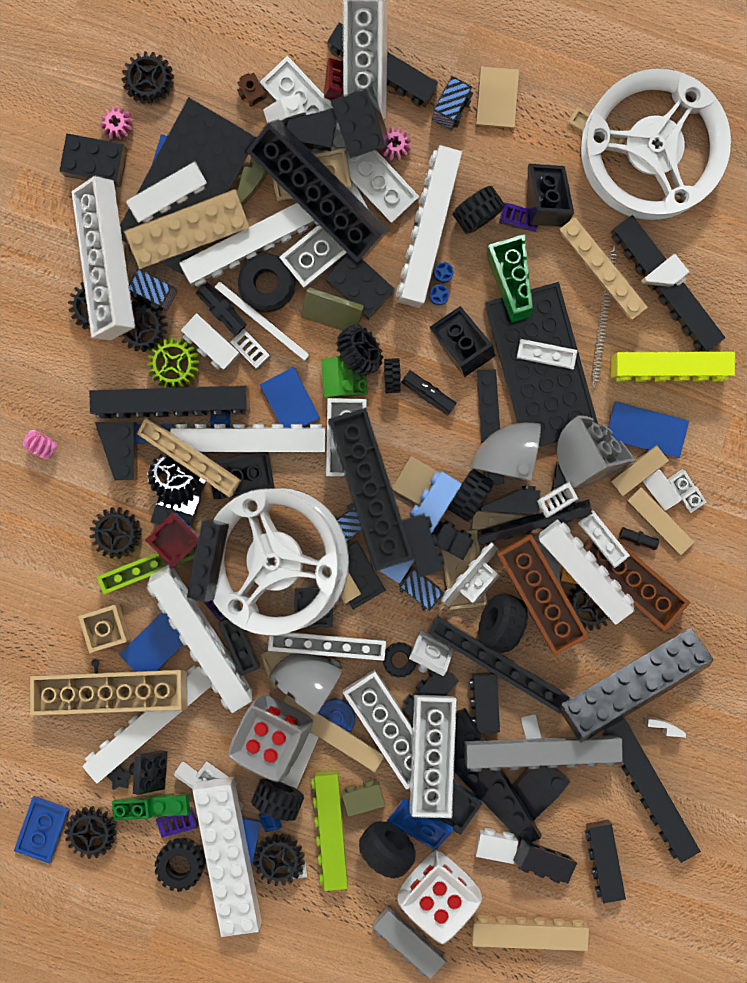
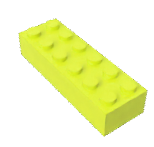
[611,352,735,382]

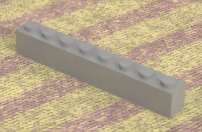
[464,735,622,771]

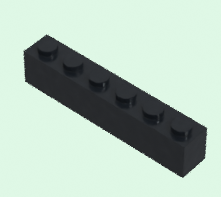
[327,22,438,108]

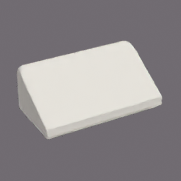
[642,469,682,511]

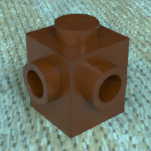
[237,73,267,107]

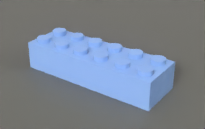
[380,470,462,583]

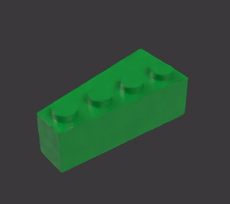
[486,234,533,323]

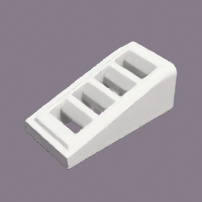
[231,329,271,369]
[537,482,578,518]

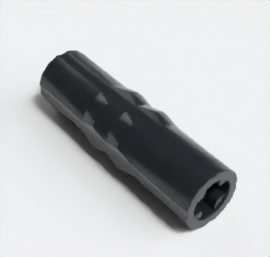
[401,370,457,416]

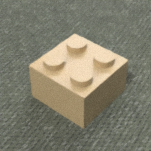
[78,603,130,653]

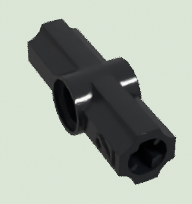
[196,282,247,336]

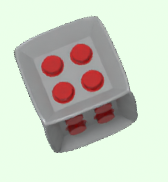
[228,695,313,782]

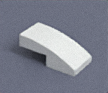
[644,716,686,737]

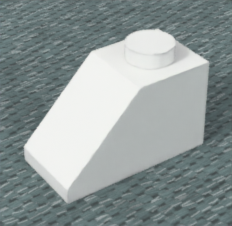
[263,93,305,124]
[641,254,689,287]

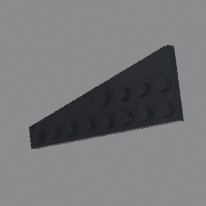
[453,708,542,842]

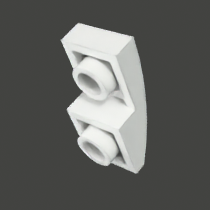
[667,469,706,513]

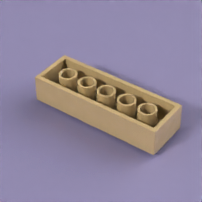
[124,189,250,269]

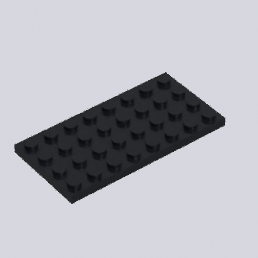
[120,97,257,274]
[484,282,598,447]

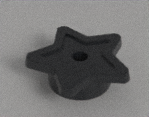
[107,765,131,790]

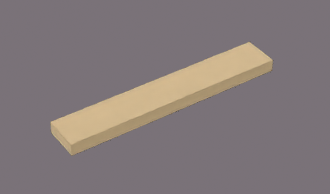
[137,417,241,497]
[283,694,384,772]

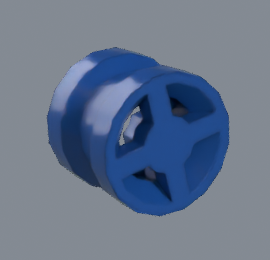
[434,262,454,283]
[429,285,449,306]

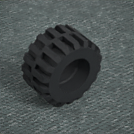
[452,186,505,234]
[448,469,494,522]
[251,778,304,821]
[154,838,205,892]

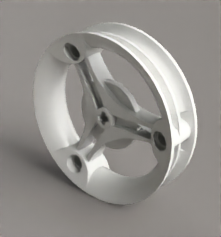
[581,69,731,220]
[213,488,349,635]

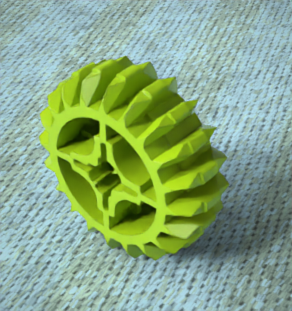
[147,337,200,388]

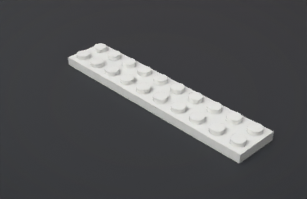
[260,56,419,224]

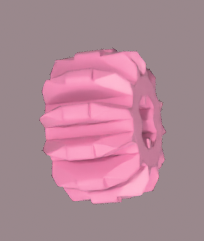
[100,106,133,140]
[380,127,411,160]
[22,430,57,459]

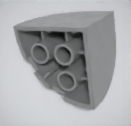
[557,416,635,489]
[470,422,540,480]
[269,653,342,716]

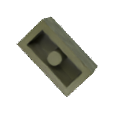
[342,779,385,817]

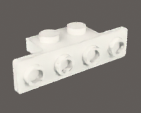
[441,543,500,607]
[174,761,244,810]

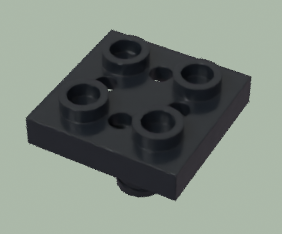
[129,750,167,795]

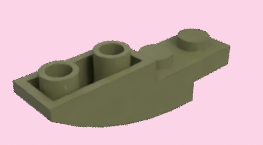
[235,136,267,206]

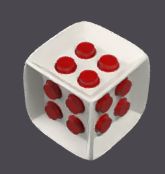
[398,850,482,944]

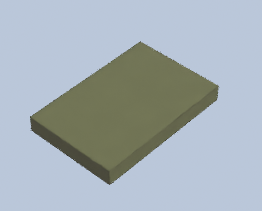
[301,287,364,331]

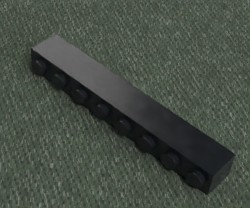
[611,215,726,352]
[427,615,570,714]
[602,718,701,863]

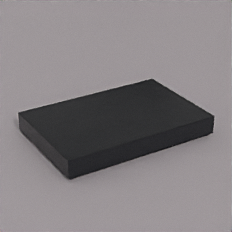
[347,541,386,610]

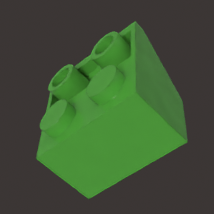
[321,356,368,397]

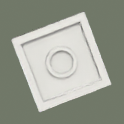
[409,631,454,676]

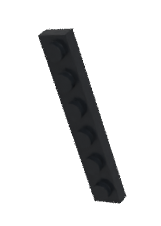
[476,369,504,485]
[477,499,592,545]

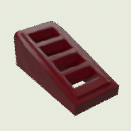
[324,58,344,100]

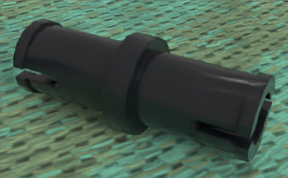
[619,527,659,550]

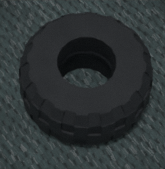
[238,253,296,312]
[478,593,528,653]
[359,821,416,878]

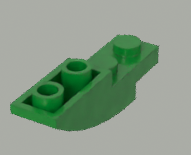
[112,793,190,820]

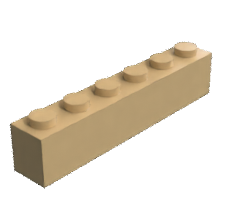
[559,217,648,323]
[471,915,589,951]

